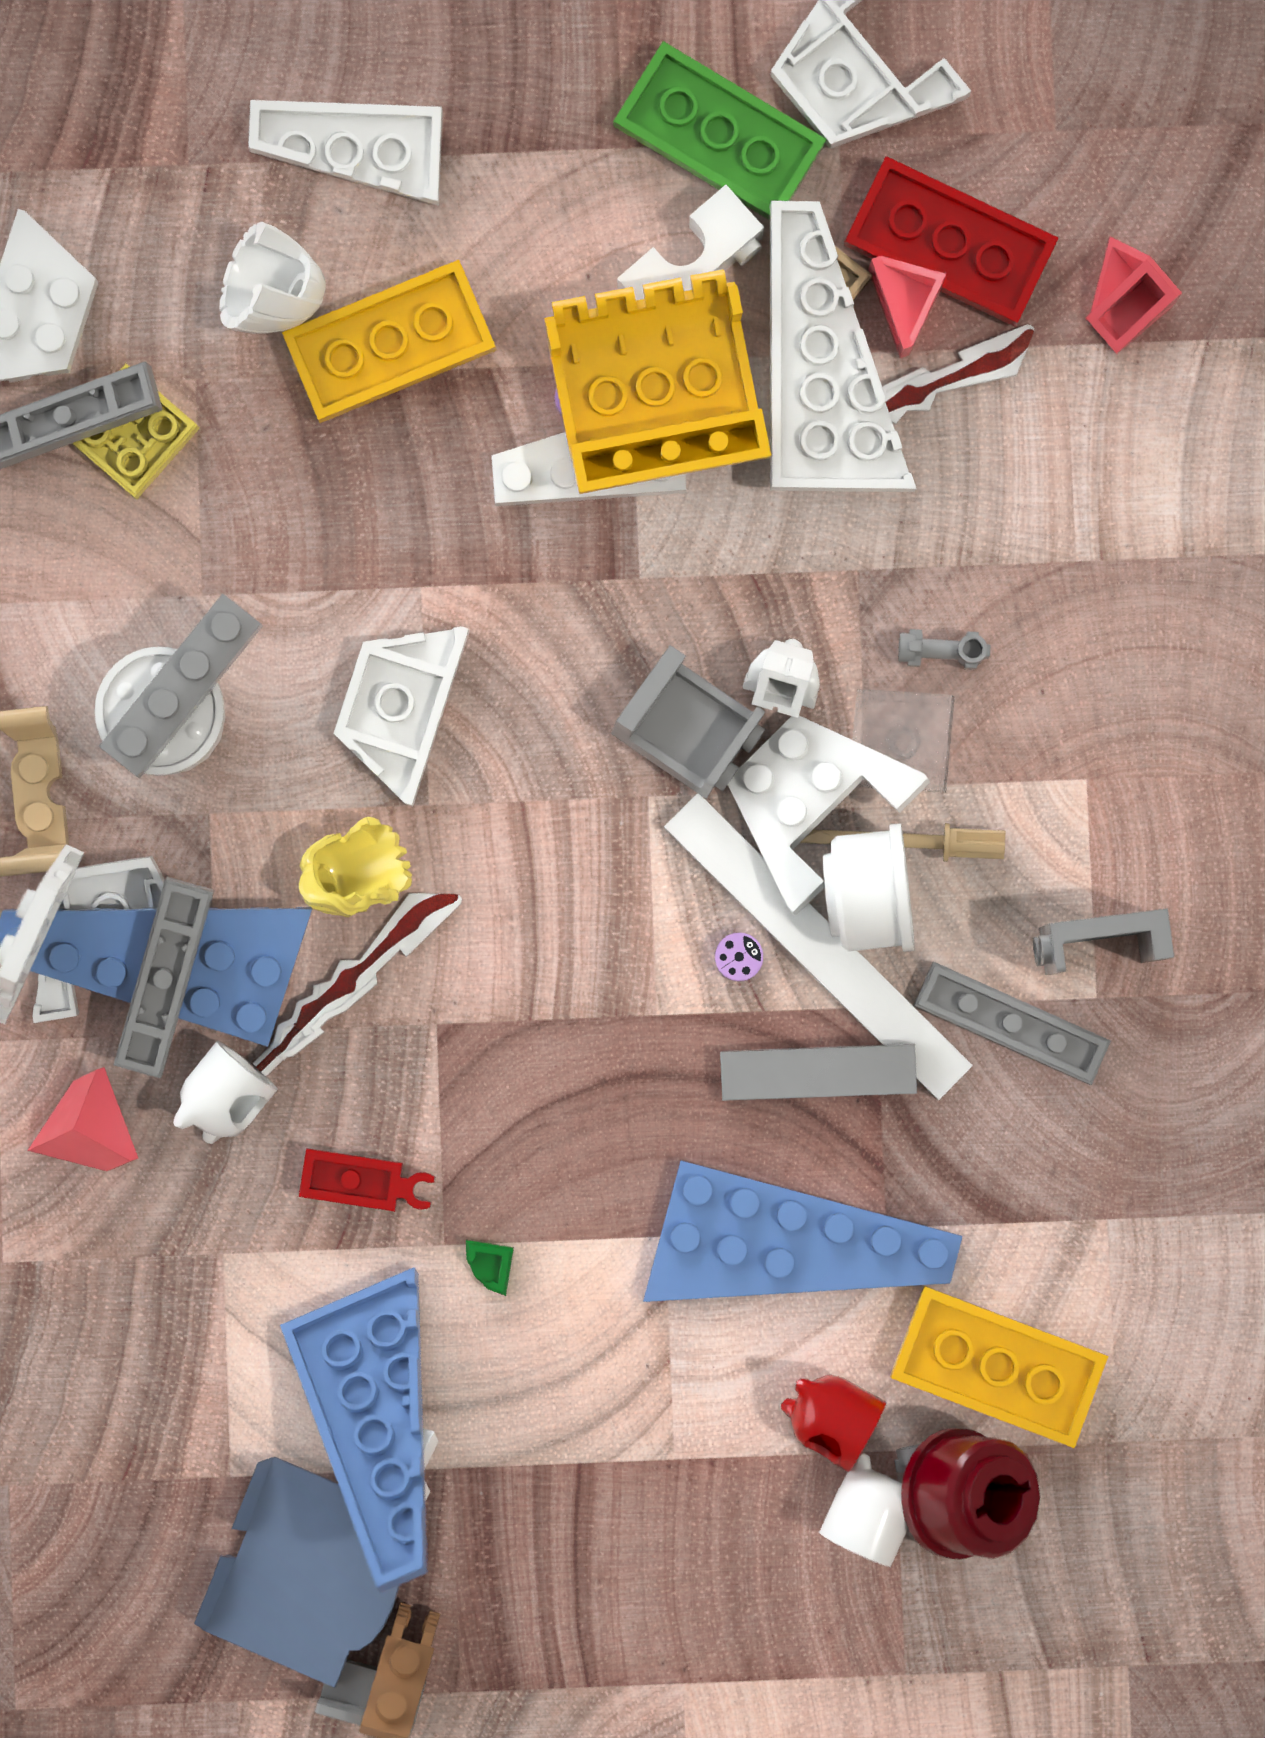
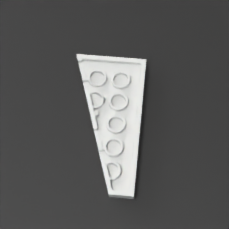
[770,201,917,492]

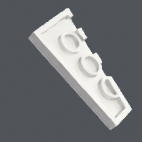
[248,100,443,206]
[492,432,686,506]

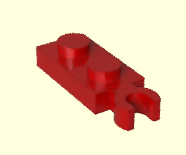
[298,1148,436,1212]

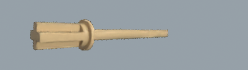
[800,823,1006,862]

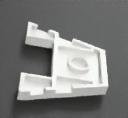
[770,0,971,149]
[728,716,930,915]
[32,856,165,1023]

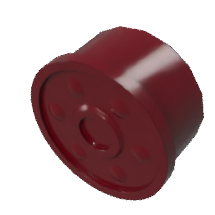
[901,1428,1040,1559]

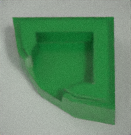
[466,1239,514,1296]

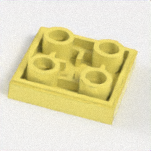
[72,364,200,500]

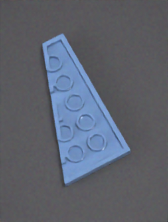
[0,907,312,1047]
[643,1160,963,1302]
[280,1267,427,1593]

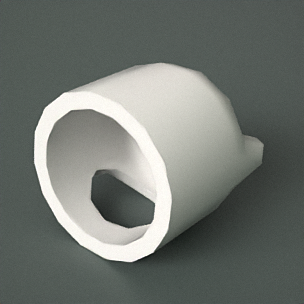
[173,1041,278,1144]
[819,1453,908,1567]

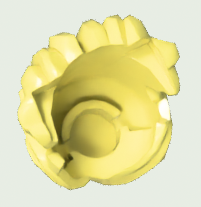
[299,817,412,917]

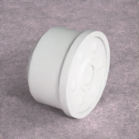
[95,647,225,776]
[823,823,915,952]

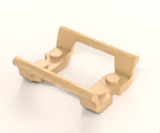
[0,706,69,877]

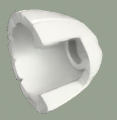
[220,222,326,334]

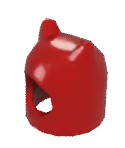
[781,1374,886,1472]

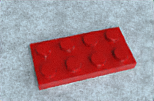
[843,156,1059,327]

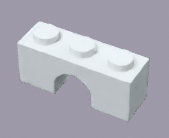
[617,185,764,300]

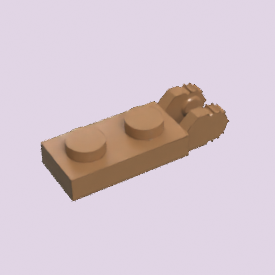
[359,1602,440,1738]

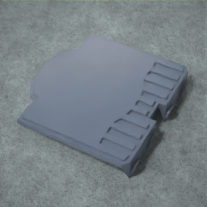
[194,1457,399,1688]

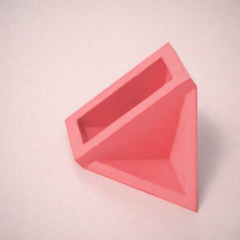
[1086,236,1182,354]
[869,256,946,359]
[27,1067,138,1171]

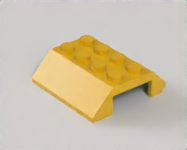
[544,269,771,494]

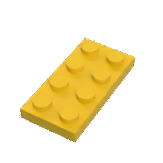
[282,259,497,423]
[890,1286,1109,1449]

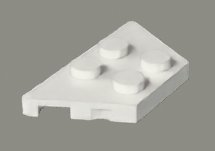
[0,209,98,382]
[334,626,470,806]
[0,844,84,1024]

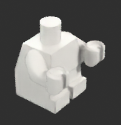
[743,639,820,718]

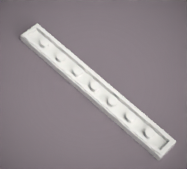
[664,793,973,1100]

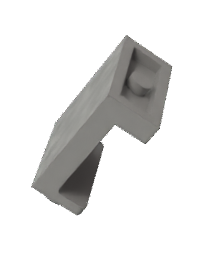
[611,645,766,799]
[1033,908,1174,975]

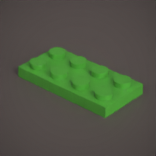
[613,41,826,220]

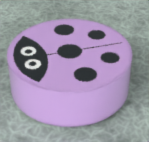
[715,933,763,981]

